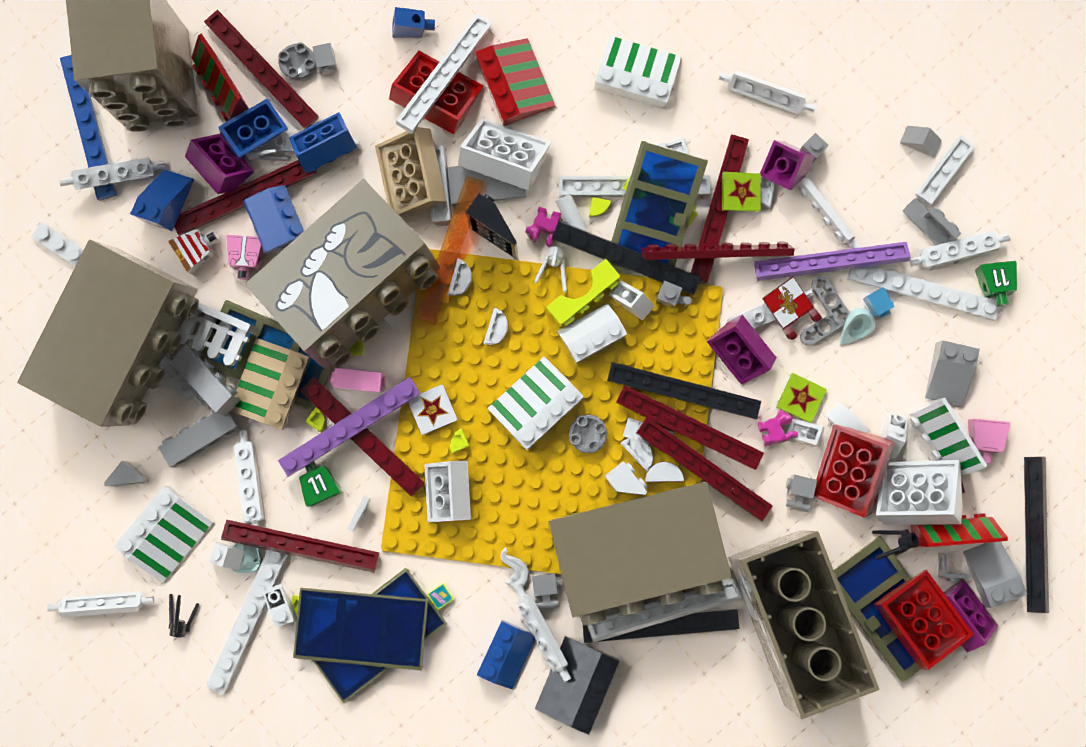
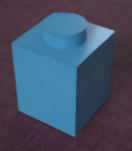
[863,287,895,319]

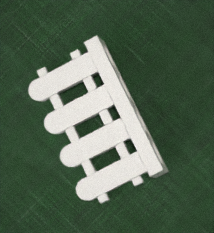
[177,302,259,366]

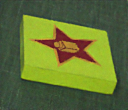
[722,172,761,212]
[776,372,827,423]

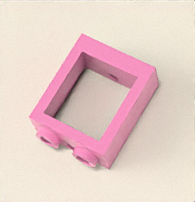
[330,368,386,392]

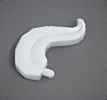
[501,548,529,588]

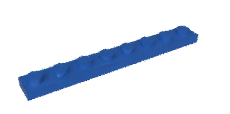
[59,55,117,201]

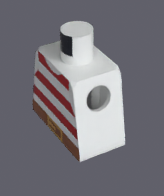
[168,230,219,275]

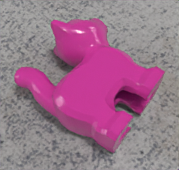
[525,207,561,247]
[757,410,798,447]

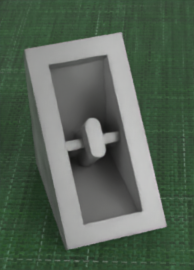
[900,125,942,158]
[104,461,149,487]

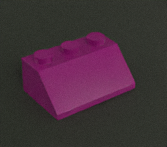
[185,134,254,195]
[707,314,777,385]
[943,578,998,653]

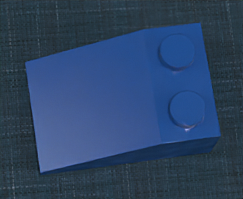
[130,169,195,231]

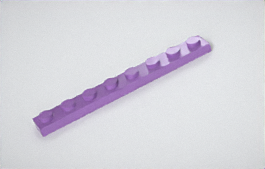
[754,241,911,281]
[277,377,421,477]

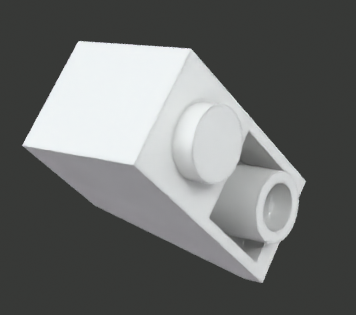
[880,412,908,458]
[604,462,647,495]
[262,584,297,628]

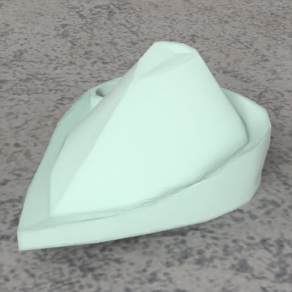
[839,307,876,346]
[231,543,262,574]

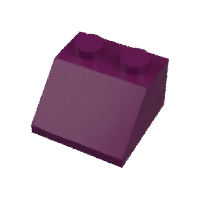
[760,140,815,190]

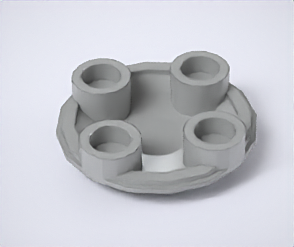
[278,42,315,80]
[569,415,607,453]

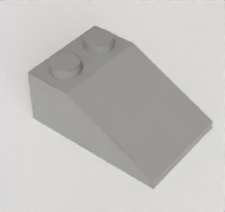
[925,340,980,407]
[963,542,1027,608]

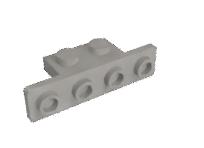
[902,198,962,264]

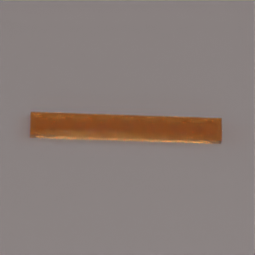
[417,175,485,325]

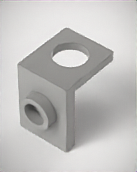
[938,553,970,582]

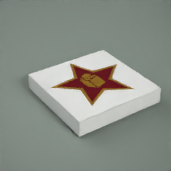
[408,384,458,435]

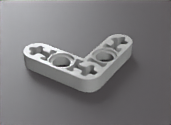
[800,276,850,346]

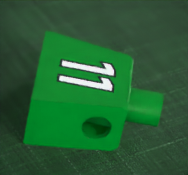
[975,260,1017,307]
[299,461,343,507]

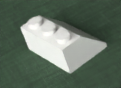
[557,304,627,364]
[425,461,471,522]

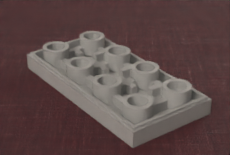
[447,166,526,205]

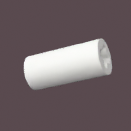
[555,194,587,230]

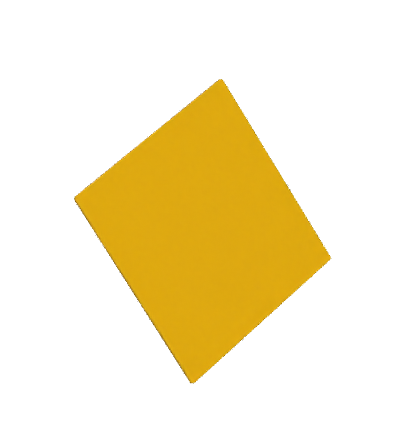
[381,249,723,590]

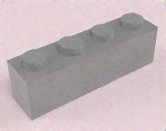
[170,345,241,417]
[158,410,241,468]

